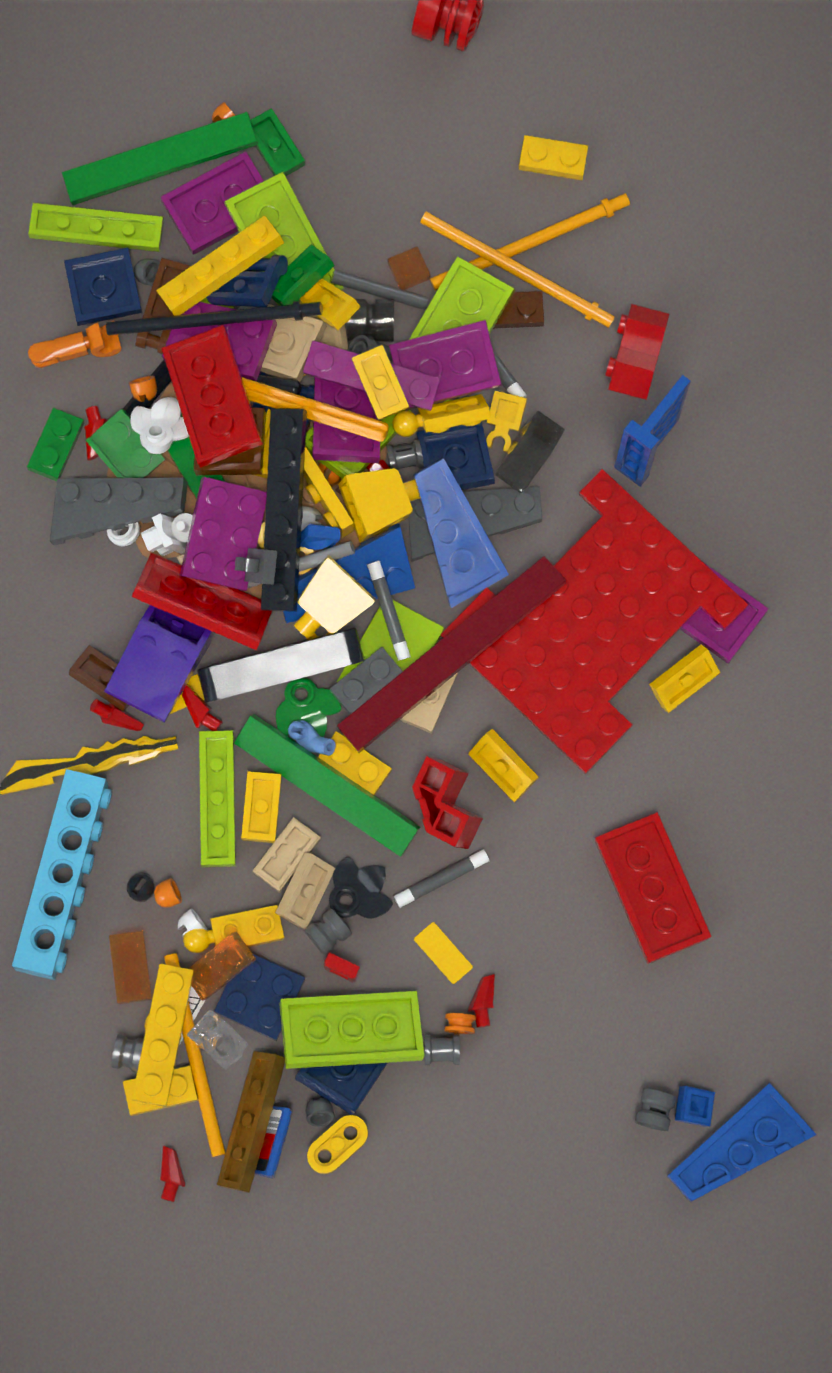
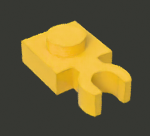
[486,391,527,453]

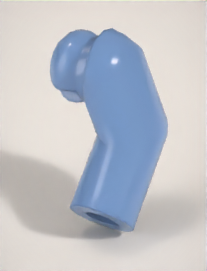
[288,720,336,756]

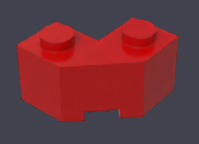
[605,304,670,400]
[412,756,483,849]

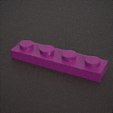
[303,340,440,411]

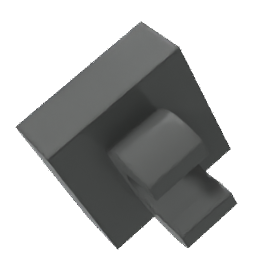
[235,548,277,585]

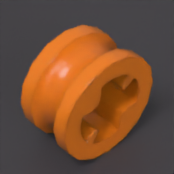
[444,1013,476,1034]

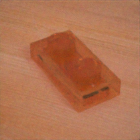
[109,931,152,1005]
[189,932,256,1001]

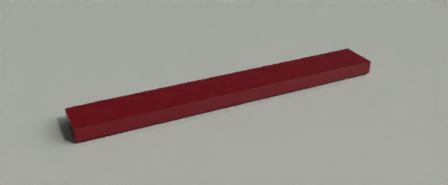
[337,556,566,753]

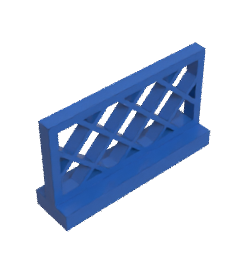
[614,375,691,487]

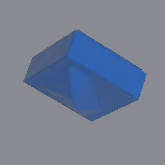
[300,524,340,550]
[675,1086,715,1127]

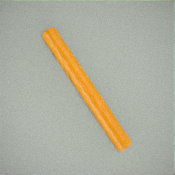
[242,377,388,442]

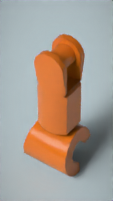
[28,320,121,368]

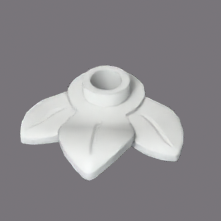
[130,397,189,454]

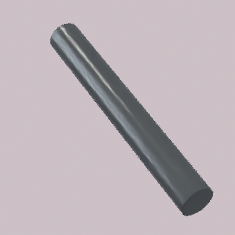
[331,270,428,310]

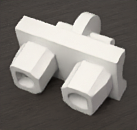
[141,513,193,556]

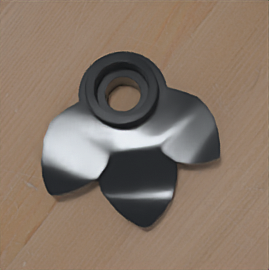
[329,857,393,919]

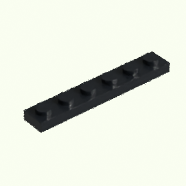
[261,409,307,612]

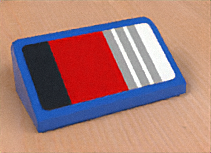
[255,1106,292,1179]

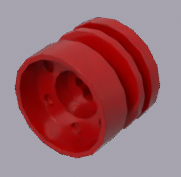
[412,0,484,51]

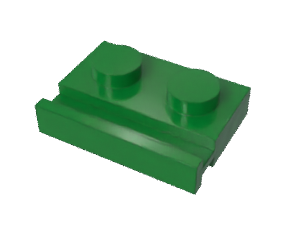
[85,408,167,478]

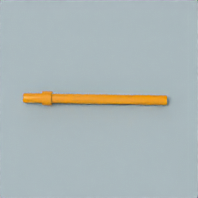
[164,953,225,1157]

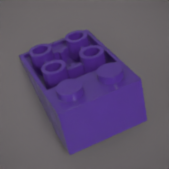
[105,605,213,723]

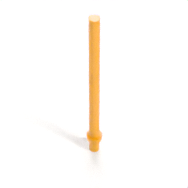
[430,193,630,290]
[420,211,615,328]

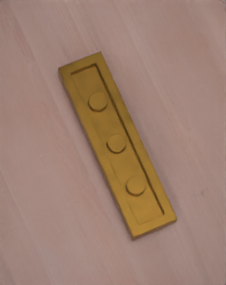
[217,1051,285,1193]

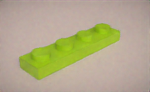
[28,203,164,252]
[199,731,236,867]

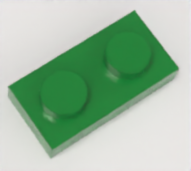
[251,108,305,176]
[271,244,335,306]
[27,408,85,481]

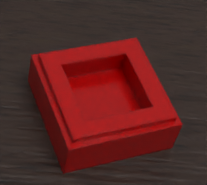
[324,952,360,983]

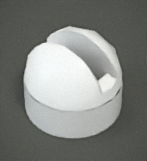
[178,908,207,936]

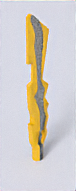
[0,736,179,795]

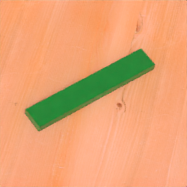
[62,112,258,205]
[234,714,421,857]

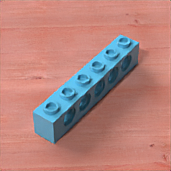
[12,769,112,980]

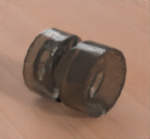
[347,299,394,342]

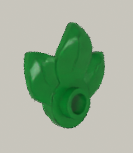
[275,677,341,737]

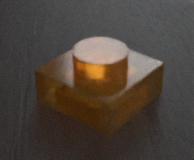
[387,247,431,290]

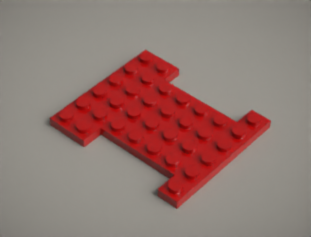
[440,469,748,774]

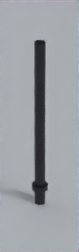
[106,300,323,335]

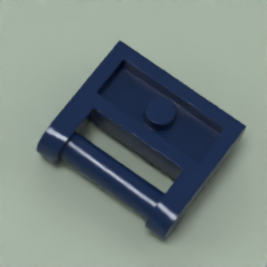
[206,255,288,307]

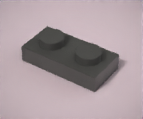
[330,647,403,715]

